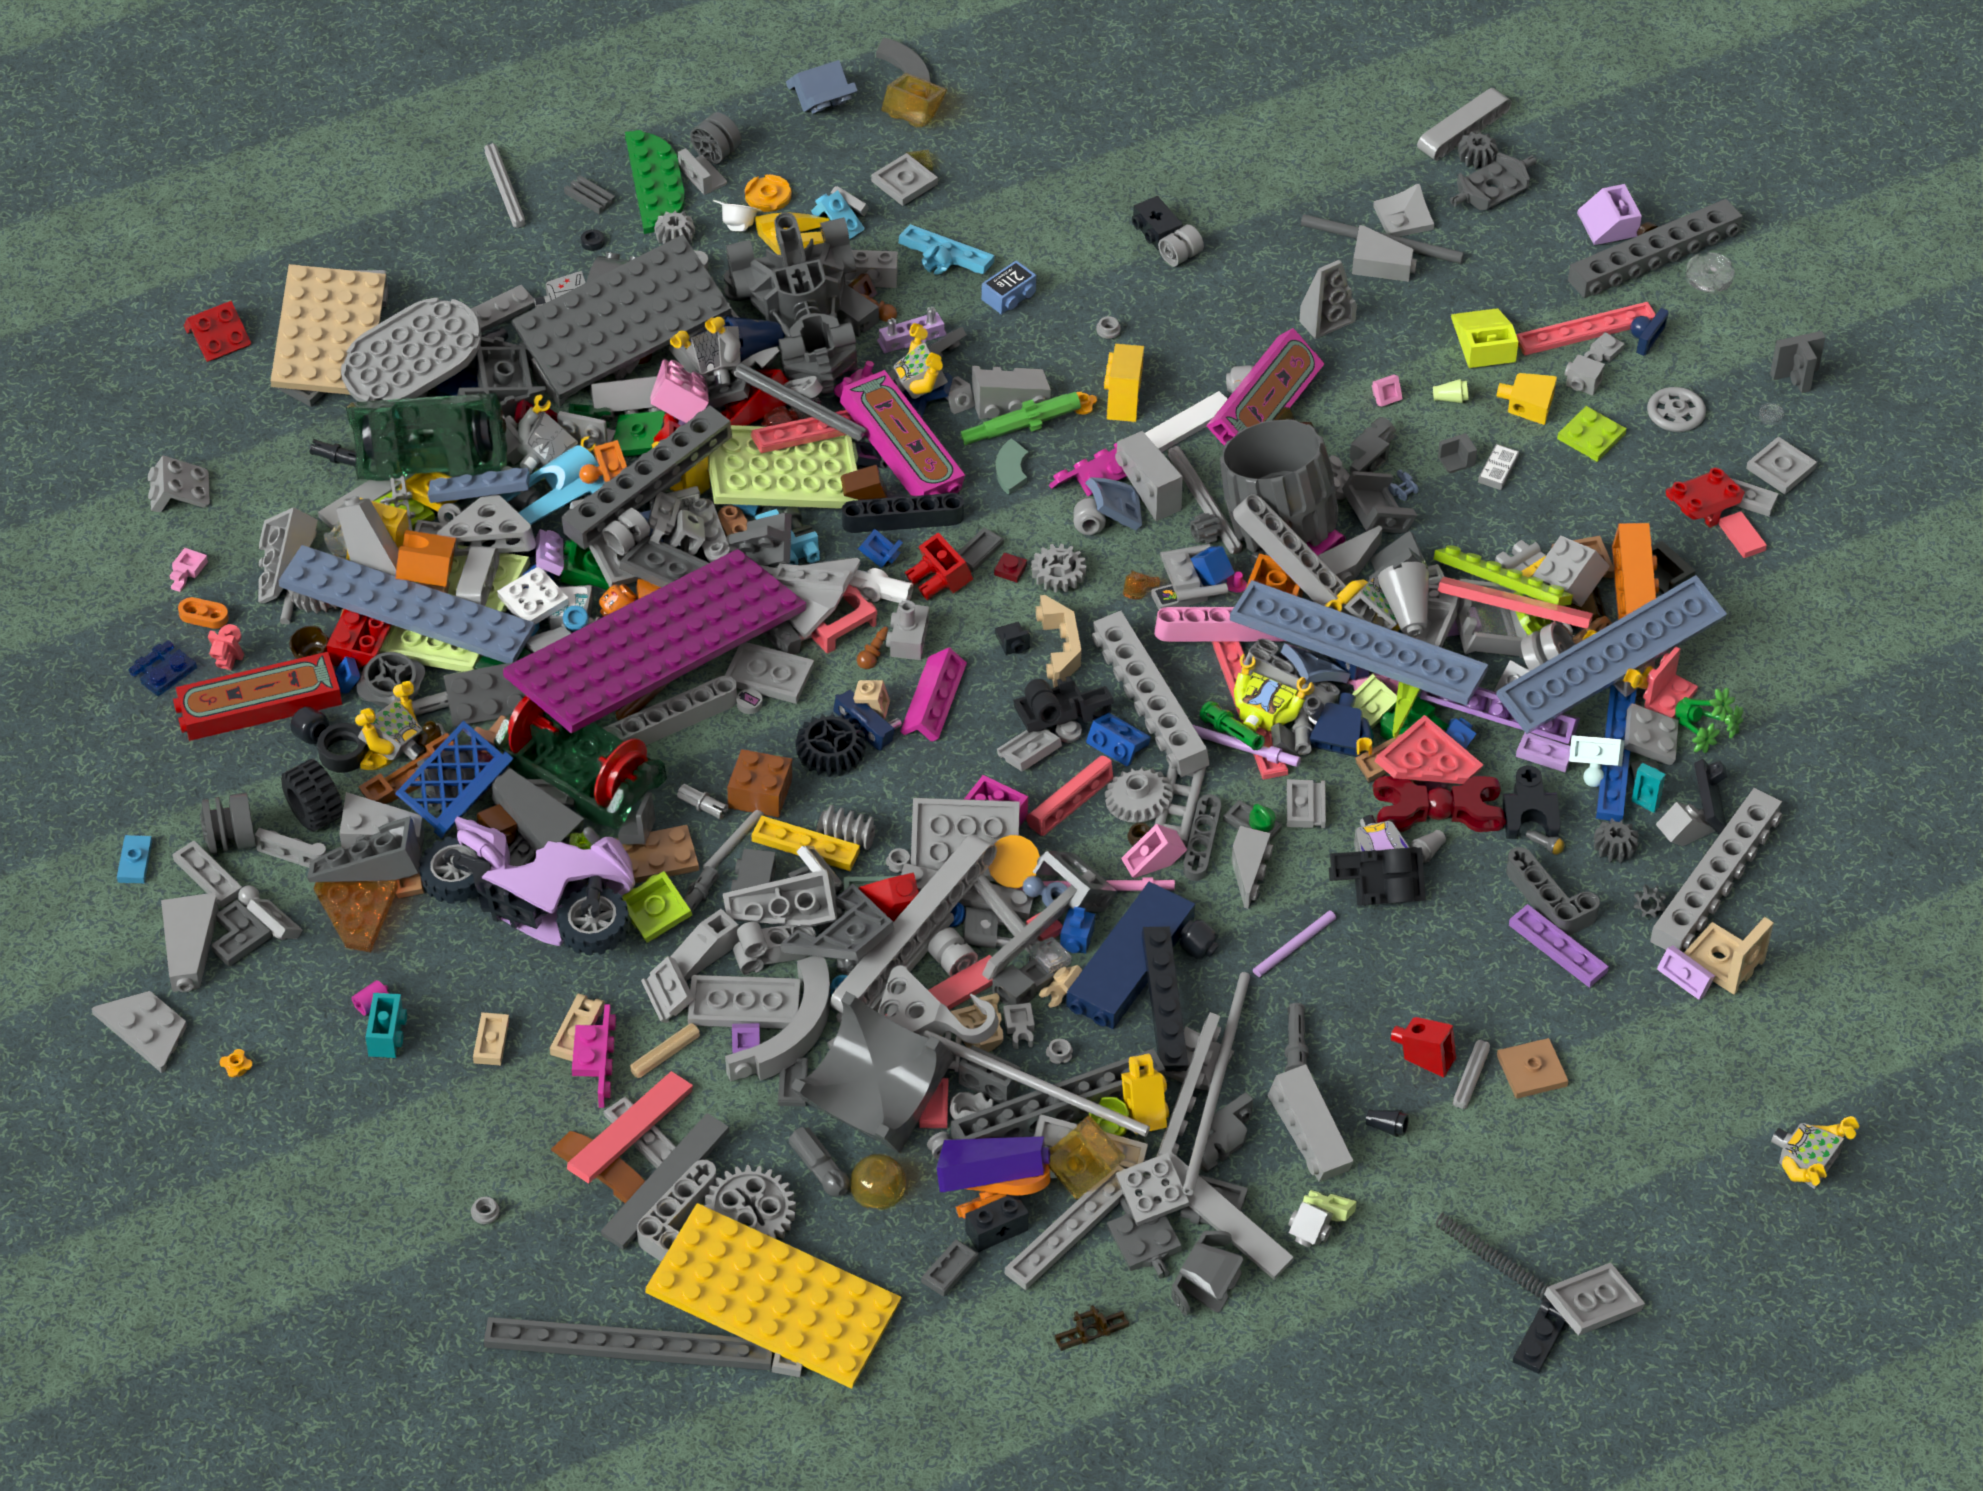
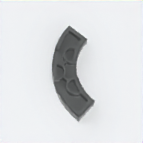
[876,37,930,102]

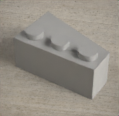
[972,366,1051,419]
[1115,431,1183,521]
[339,792,425,855]

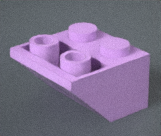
[1577,184,1642,245]

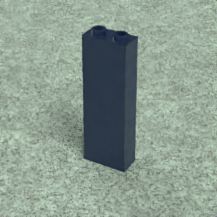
[1066,881,1195,1029]

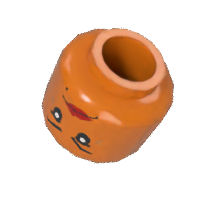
[599,584,637,617]

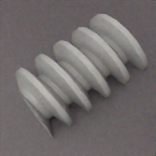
[816,805,875,850]

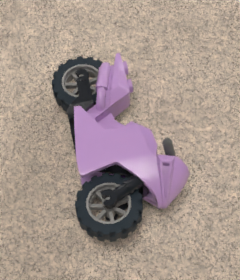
[419,817,635,955]

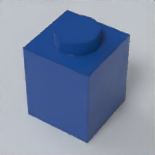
[1190,546,1235,585]

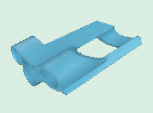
[500,445,605,525]

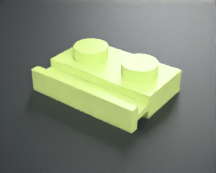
[1352,674,1397,729]

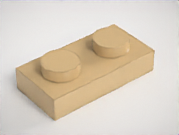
[473,1013,509,1065]

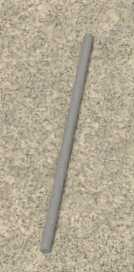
[1182,972,1250,1195]

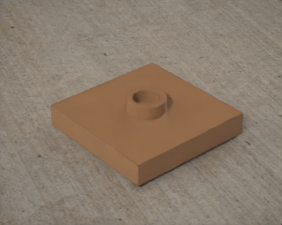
[1497,1038,1568,1099]

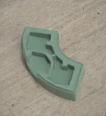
[996,438,1028,495]

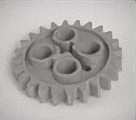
[704,1165,796,1239]

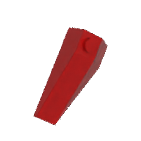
[721,369,788,426]

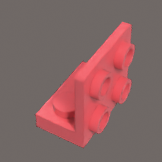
[1643,647,1698,719]

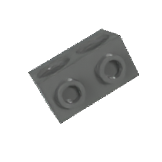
[959,1045,1021,1103]

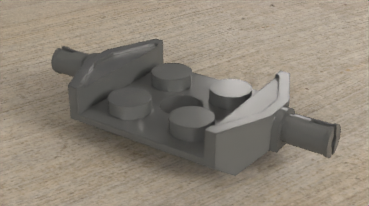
[1450,152,1537,210]

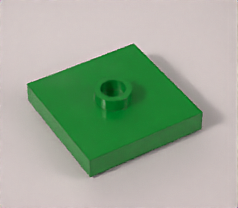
[613,411,666,457]

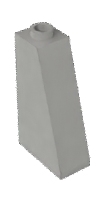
[336,496,412,582]
[161,893,219,992]

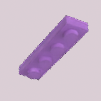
[1509,904,1609,988]

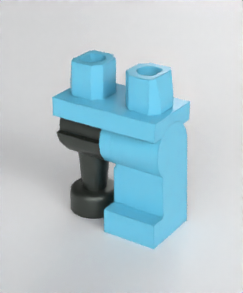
[756,507,820,565]

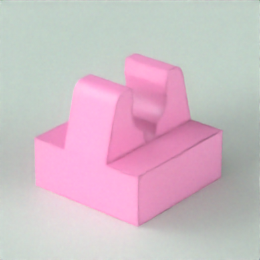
[1372,375,1403,407]

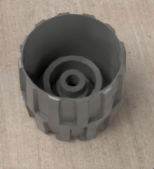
[1220,419,1338,556]

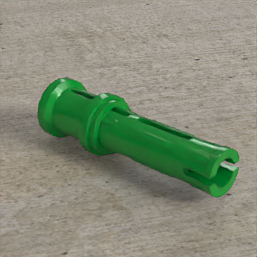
[1199,701,1265,751]

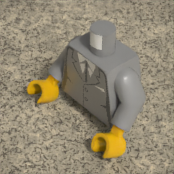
[517,395,596,473]

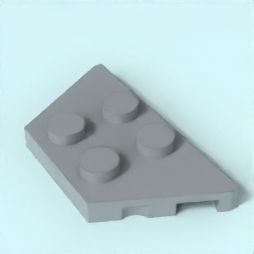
[92,991,187,1073]

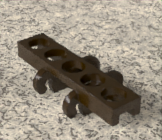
[1055,1305,1129,1351]

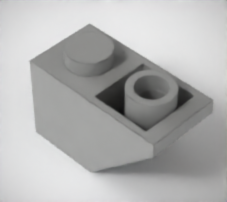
[1656,802,1715,846]

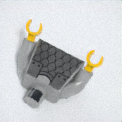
[670,317,741,387]

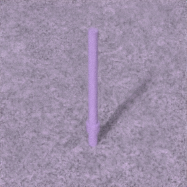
[1193,725,1301,767]

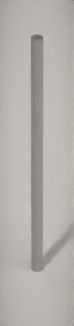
[923,1030,1150,1137]

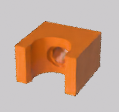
[395,530,456,587]

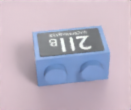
[981,260,1036,315]

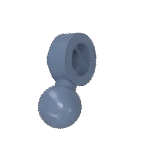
[1023,876,1068,907]

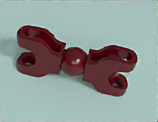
[1372,776,1506,832]

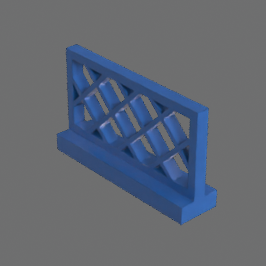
[396,721,513,839]

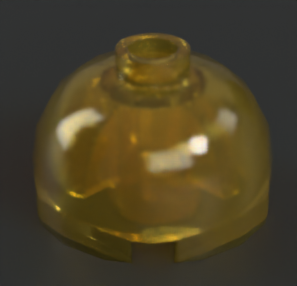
[851,1154,906,1210]

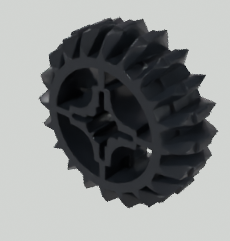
[795,712,866,777]

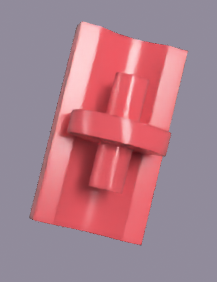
[208,624,245,670]

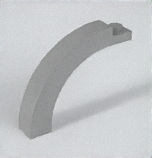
[725,956,831,1082]

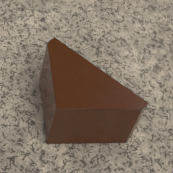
[841,465,888,500]

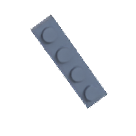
[428,468,530,503]

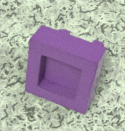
[732,1023,760,1053]

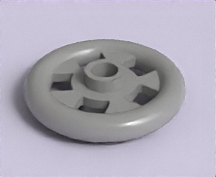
[1647,387,1706,432]

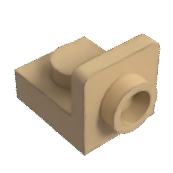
[853,680,890,720]

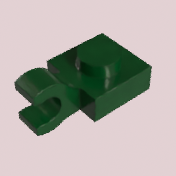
[568,403,611,428]

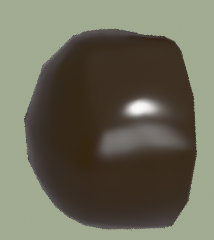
[289,625,329,659]

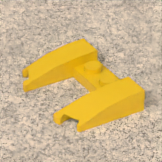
[755,212,829,255]

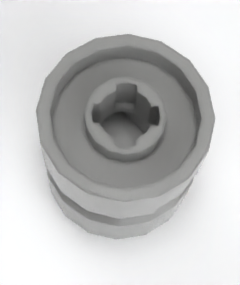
[1158,224,1204,267]
[602,508,651,555]
[928,928,978,977]

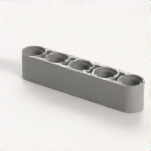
[1417,88,1512,161]

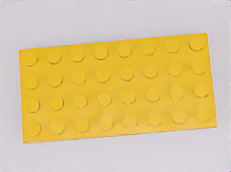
[645,1203,901,1389]

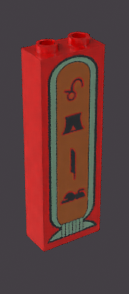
[173,652,342,741]

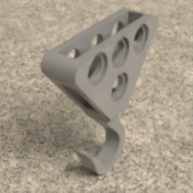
[437,465,536,556]
[878,965,999,1044]

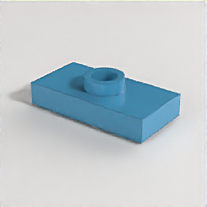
[117,835,152,884]

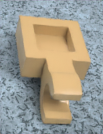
[1039,965,1082,1008]

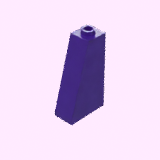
[937,1136,1051,1192]

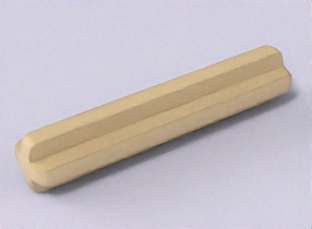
[630,1023,700,1078]

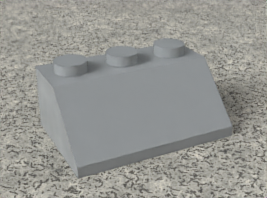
[590,376,663,418]

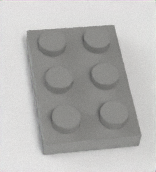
[725,642,814,704]
[1544,1262,1645,1336]

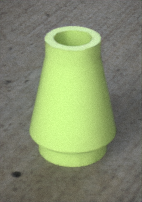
[1433,379,1469,403]

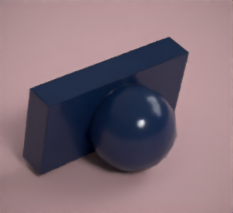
[1630,308,1669,356]

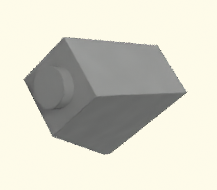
[1352,225,1417,282]

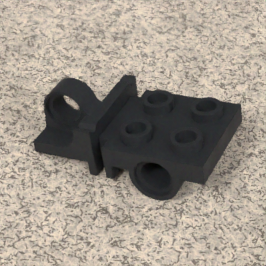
[1013,676,1114,733]
[1329,847,1426,906]

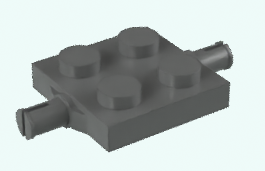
[1107,1198,1182,1279]

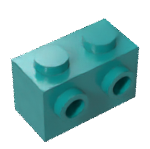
[365,993,407,1058]

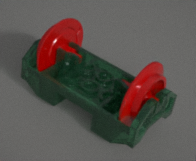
[494,696,667,830]

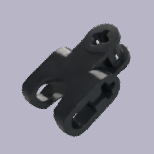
[1502,765,1561,839]

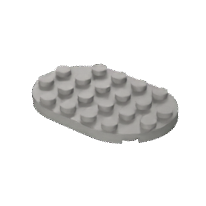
[341,298,481,407]

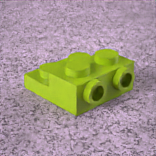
[622,871,693,943]

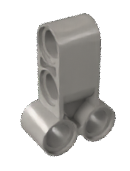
[733,922,816,975]

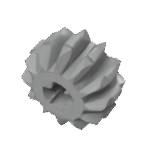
[654,210,695,244]

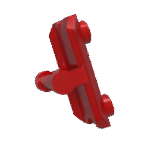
[1666,468,1745,528]

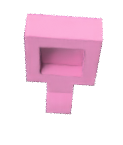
[170,548,208,592]

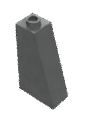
[492,768,584,852]

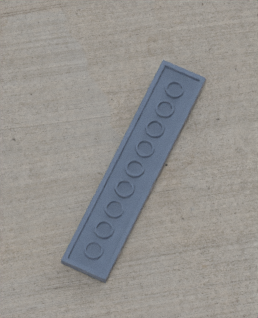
[279,545,535,663]
[1496,575,1727,734]
[1230,580,1488,706]

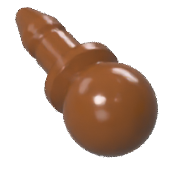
[860,293,897,322]
[856,626,888,669]

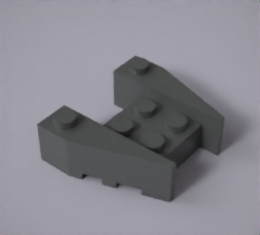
[456,333,546,426]

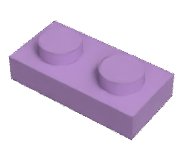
[1516,733,1571,772]
[1657,945,1715,1000]

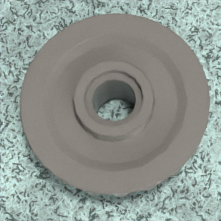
[1105,766,1173,822]

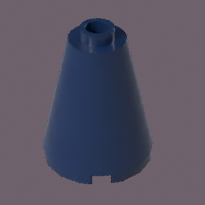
[723,317,785,362]

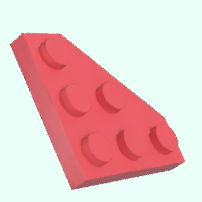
[1375,715,1483,784]

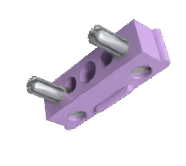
[877,307,946,353]

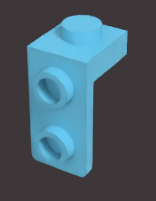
[811,190,864,239]

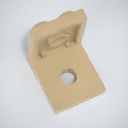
[1684,917,1774,995]

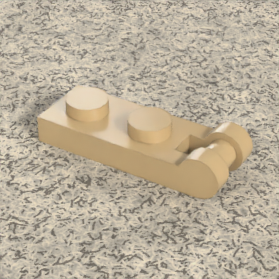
[550,993,605,1061]

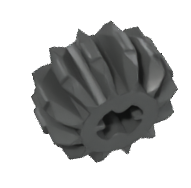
[1458,131,1498,170]
[1594,818,1639,863]

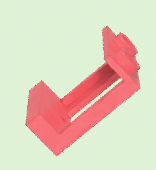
[811,584,877,654]

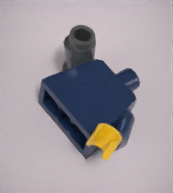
[1303,693,1374,757]

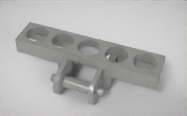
[380,476,415,531]

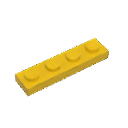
[751,815,860,871]

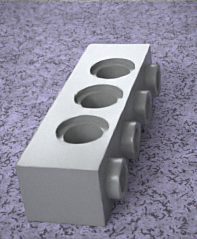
[844,250,898,288]

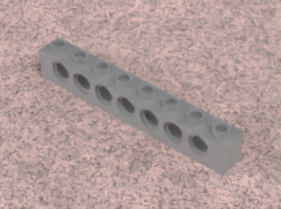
[1092,611,1209,777]
[1650,788,1783,951]

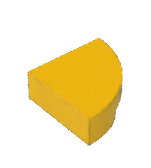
[360,749,394,770]

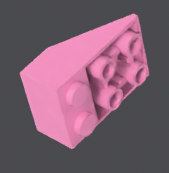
[650,359,709,423]

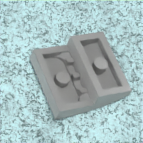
[731,347,780,378]

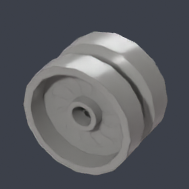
[1521,621,1576,671]

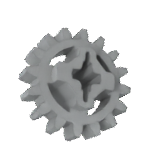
[1031,544,1086,592]

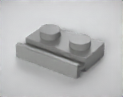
[997,729,1062,772]
[1286,779,1326,828]
[641,956,694,1023]

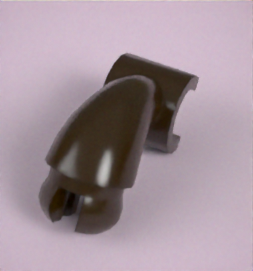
[416,721,441,754]

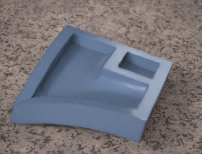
[1086,477,1142,530]
[1281,643,1351,684]

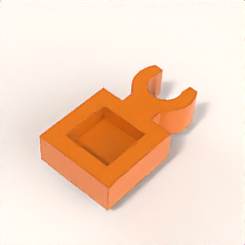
[956,1191,1007,1218]

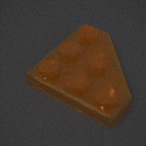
[313,880,399,953]

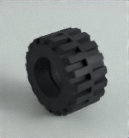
[281,759,343,832]

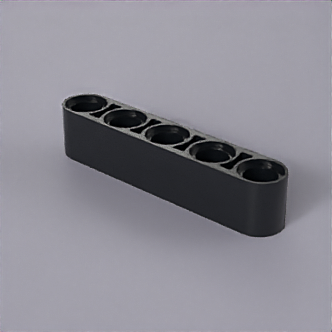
[842,493,964,533]

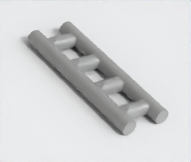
[1154,766,1206,846]

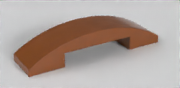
[358,733,453,804]
[551,1131,645,1203]

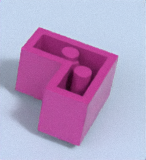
[964,775,1028,827]

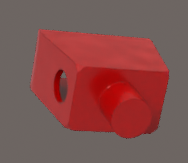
[1391,1017,1456,1078]

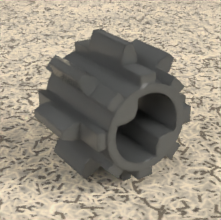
[1190,513,1222,544]
[1634,884,1667,918]

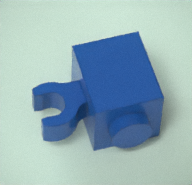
[1060,906,1095,954]

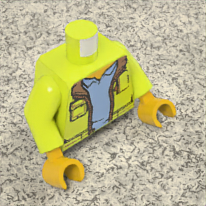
[1234,654,1314,732]

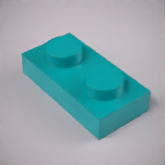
[1632,763,1666,813]

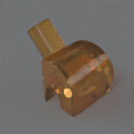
[1123,570,1160,599]

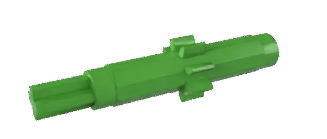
[960,392,1081,445]

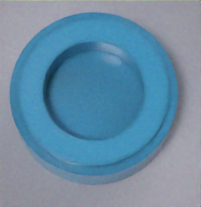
[563,605,589,632]

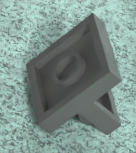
[1770,331,1825,393]
[729,513,792,568]

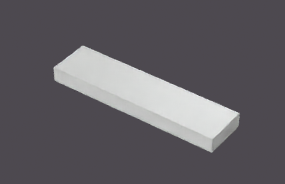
[1145,391,1227,452]

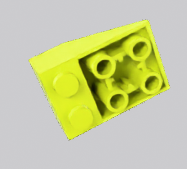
[1451,308,1519,368]

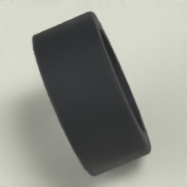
[317,723,368,773]

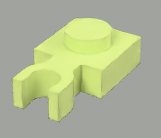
[1303,1190,1357,1221]

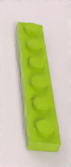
[1433,545,1573,606]

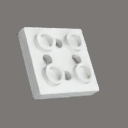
[497,567,569,624]

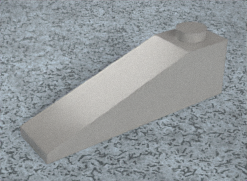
[723,869,838,927]

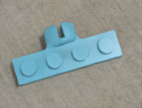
[898,224,995,275]

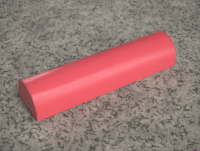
[1026,756,1113,836]

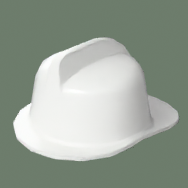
[713,200,762,232]

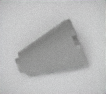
[1378,562,1429,636]

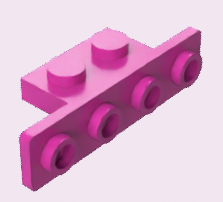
[1049,438,1127,496]
[572,1004,616,1108]

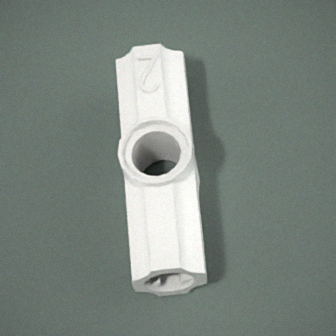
[850,568,913,603]

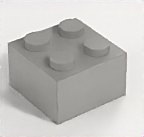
[1532,536,1610,607]

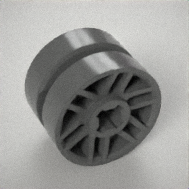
[690,112,741,164]

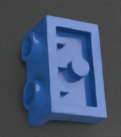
[1086,713,1151,766]

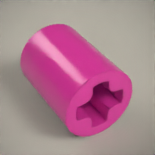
[352,980,389,1016]

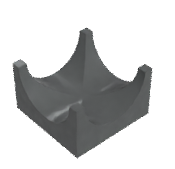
[790,991,955,1153]

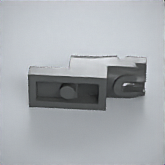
[1350,417,1396,475]
[1190,1092,1253,1173]

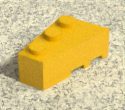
[1104,344,1144,422]

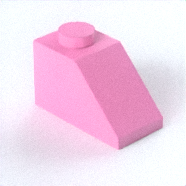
[1121,824,1187,878]

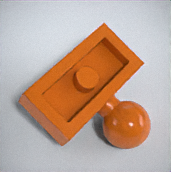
[579,440,627,484]

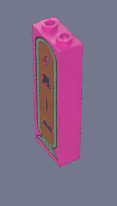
[1206,328,1324,445]
[840,370,965,496]

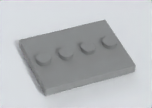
[911,798,1020,881]

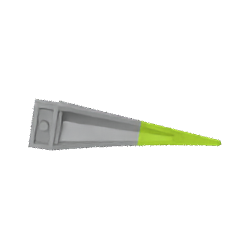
[1393,585,1461,739]

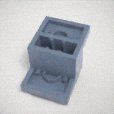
[786,60,857,114]

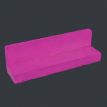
[900,647,967,741]

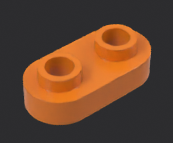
[178,597,229,629]

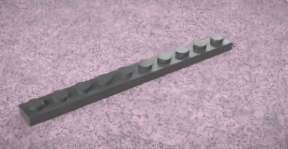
[484,1317,773,1370]

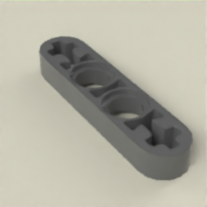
[1183,794,1221,881]

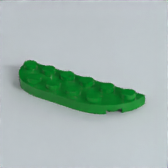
[625,130,685,234]

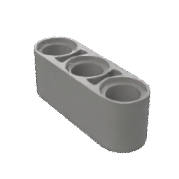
[456,546,500,606]

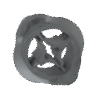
[357,652,425,708]

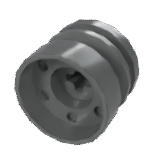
[200,792,256,854]

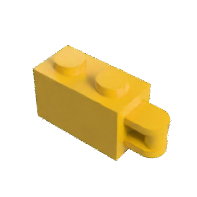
[1121,1053,1169,1134]

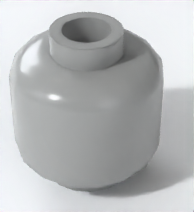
[1073,498,1106,535]

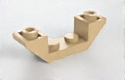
[1036,595,1081,687]

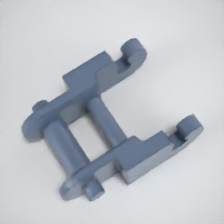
[1388,469,1419,501]

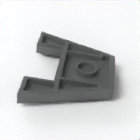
[780,884,895,960]

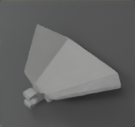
[759,558,861,639]

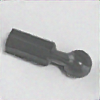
[789,1126,850,1197]

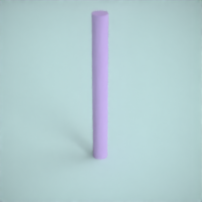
[1253,911,1336,978]

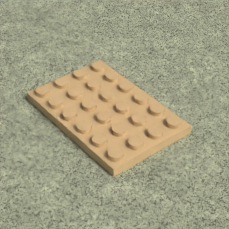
[271,264,386,395]

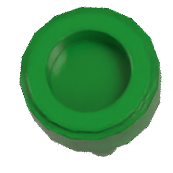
[1249,804,1276,832]

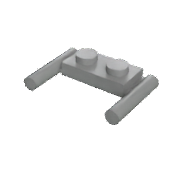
[1160,544,1228,602]

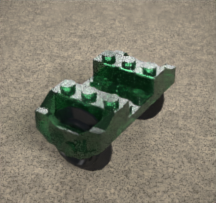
[346,391,507,481]

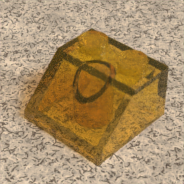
[881,73,947,127]
[1048,1115,1126,1200]

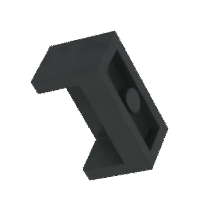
[1651,541,1696,594]

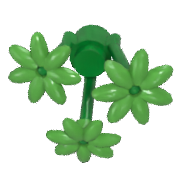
[1675,688,1744,753]

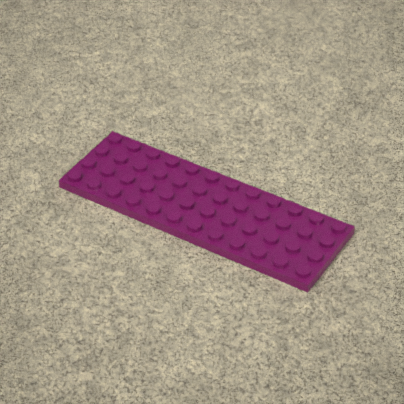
[503,549,806,733]

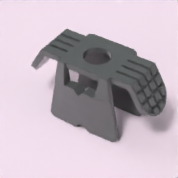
[1171,1231,1243,1316]

